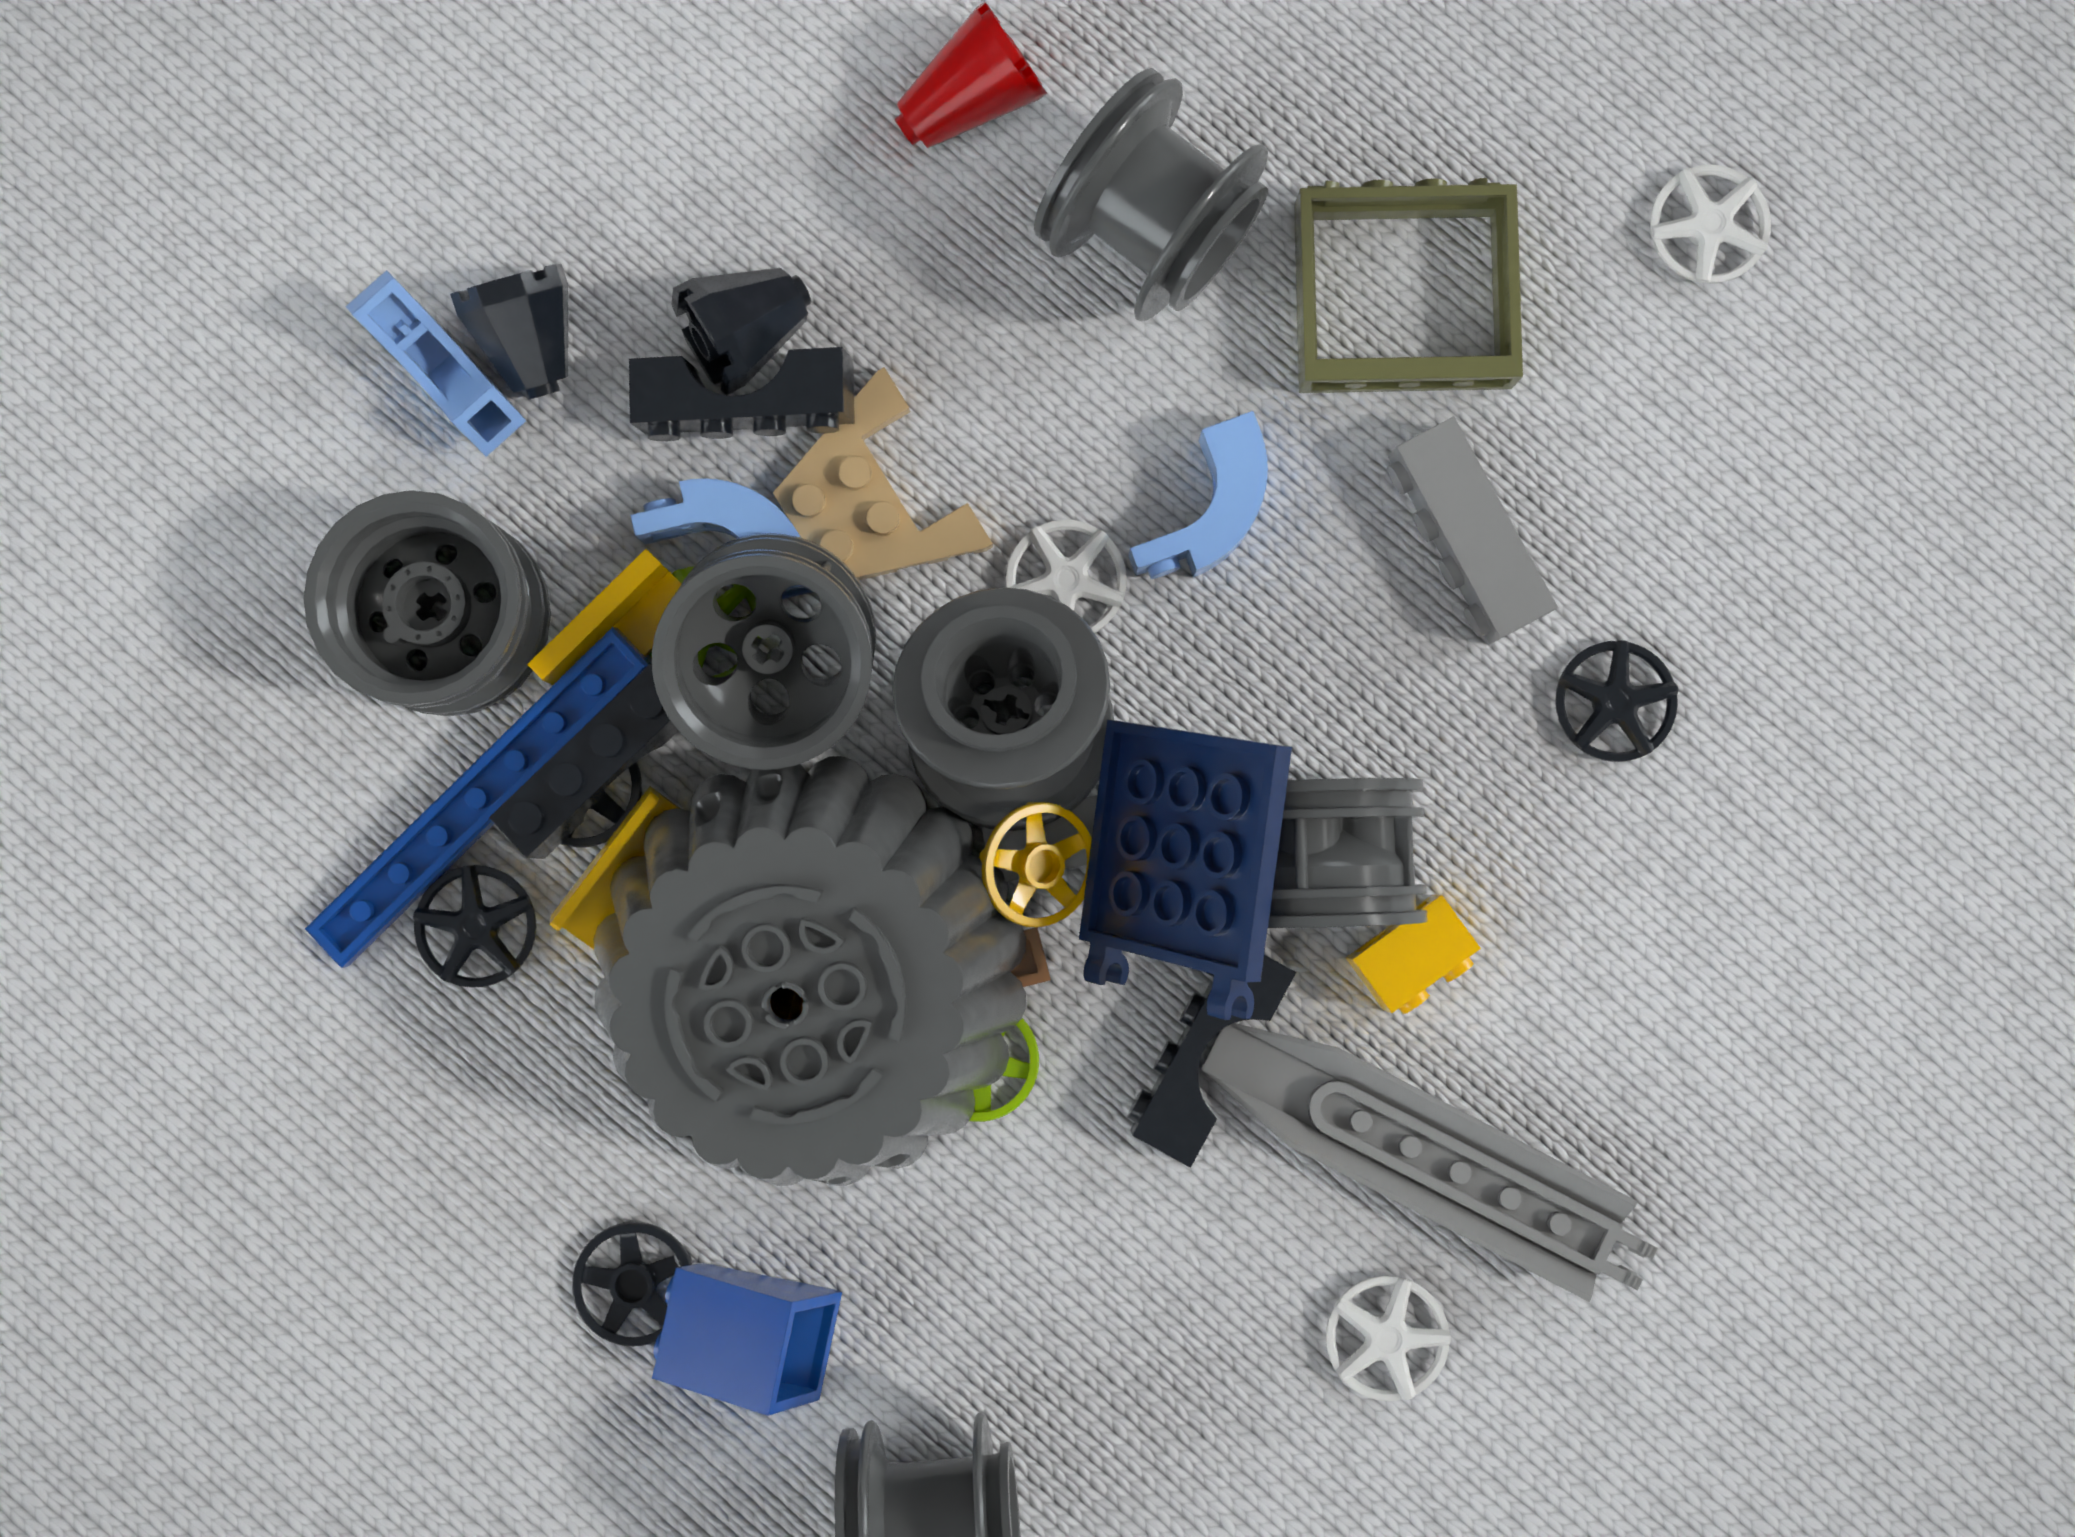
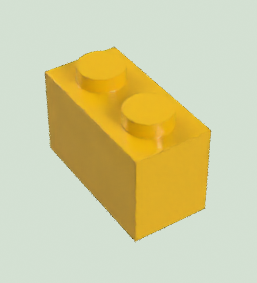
[1346,895,1481,1015]

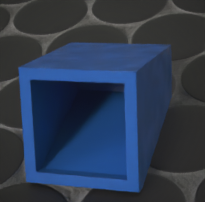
[652,1263,842,1416]

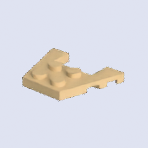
[773,367,993,580]

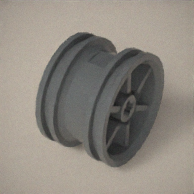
[303,490,551,717]

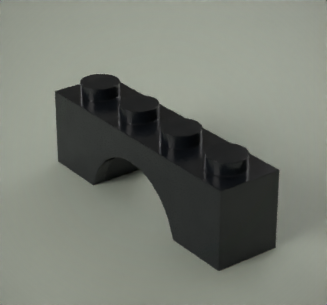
[629,347,855,441]
[489,663,678,859]
[1127,955,1297,1168]

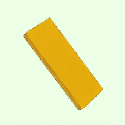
[527,549,682,685]
[549,786,681,949]

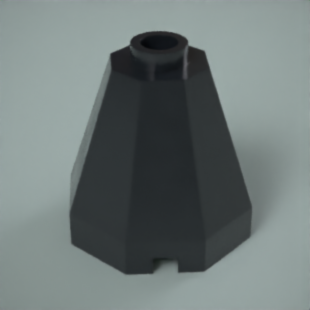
[450,264,568,400]
[671,268,811,395]

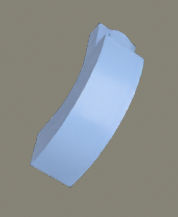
[346,270,526,457]
[1128,411,1268,579]
[630,478,814,599]

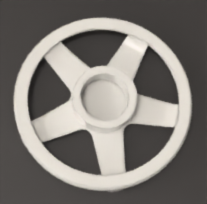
[1650,165,1771,284]
[1006,520,1127,633]
[1326,1275,1451,1401]

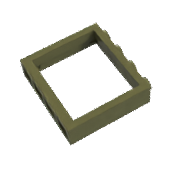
[1294,178,1523,393]

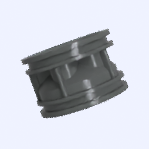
[652,533,876,770]
[1268,778,1428,928]

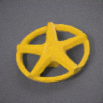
[979,802,1092,927]

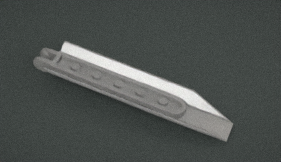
[1201,1023,1658,1302]

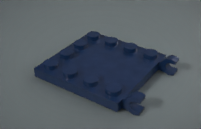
[1079,719,1292,1020]

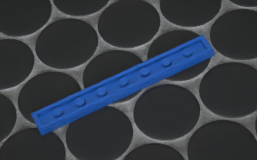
[305,627,650,968]

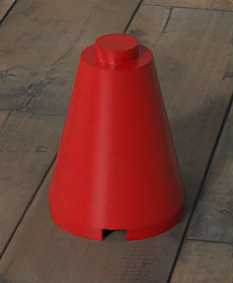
[895,1,1048,148]

